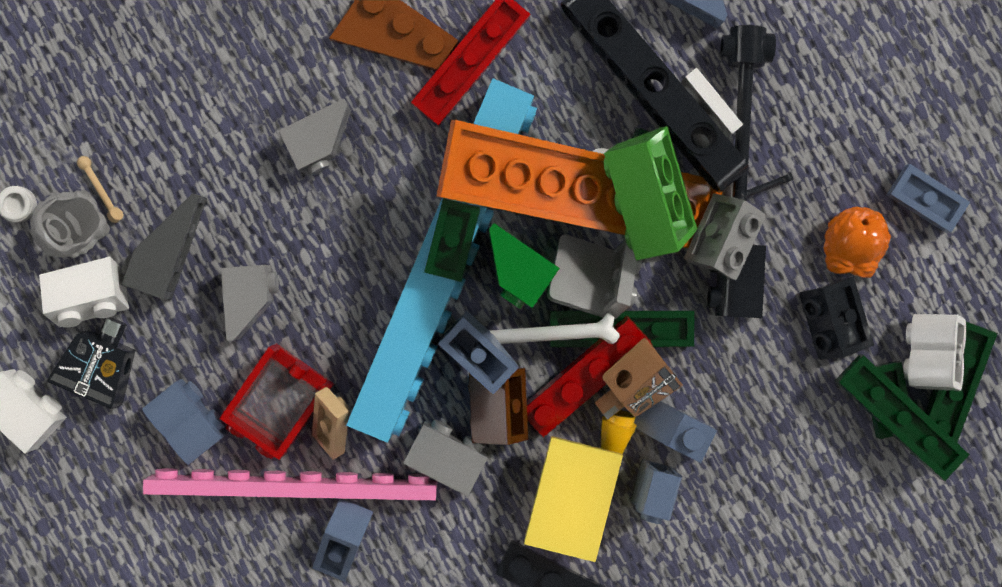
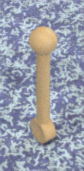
[77,156,123,223]

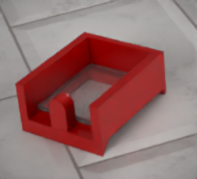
[219,343,335,460]

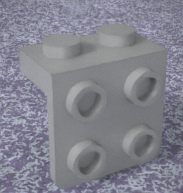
[547,235,643,320]

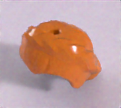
[823,206,891,278]

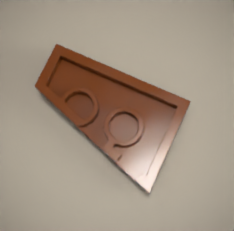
[329,0,459,71]

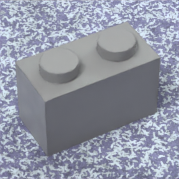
[403,419,488,497]

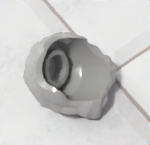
[30,190,110,258]

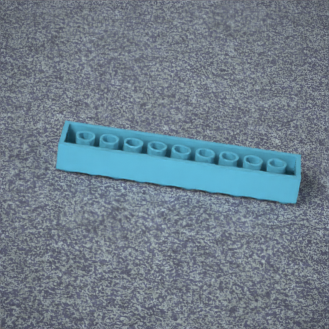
[346,78,537,443]

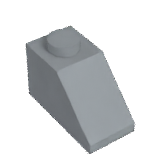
[279,99,351,175]
[221,265,279,341]

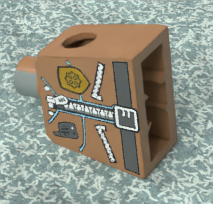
[595,338,683,419]

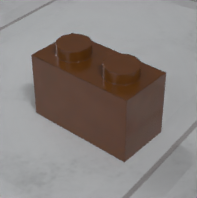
[468,368,528,445]

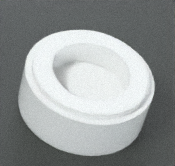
[0,186,37,222]

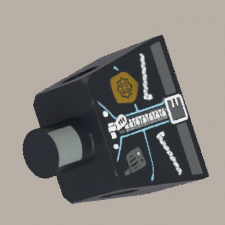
[47,317,135,409]

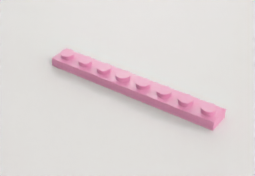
[143,468,437,501]

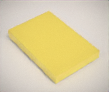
[524,436,623,562]

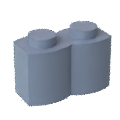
[142,379,227,465]
[630,459,683,524]

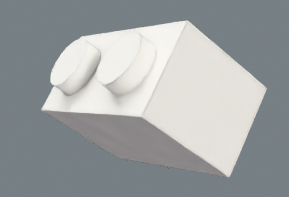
[39,257,129,327]
[0,369,67,453]

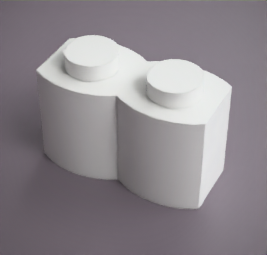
[903,314,966,391]

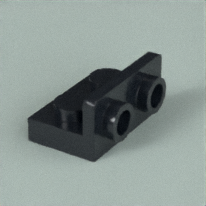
[799,277,874,360]

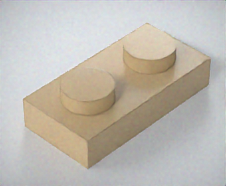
[312,387,350,460]

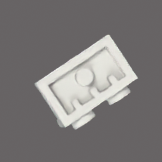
[681,68,743,148]

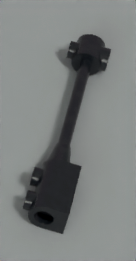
[707,25,776,318]

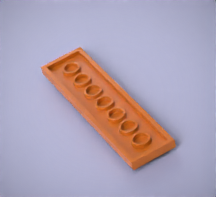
[436,120,723,248]

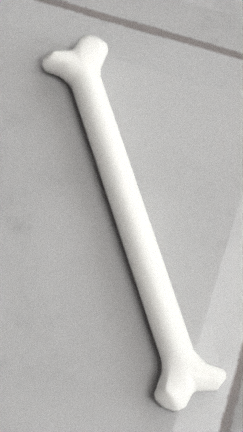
[444,312,620,344]

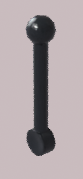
[732,173,794,201]

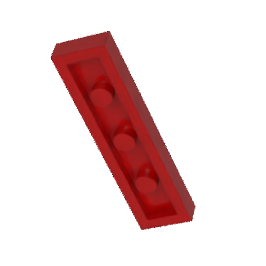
[411,0,531,127]
[527,316,652,437]

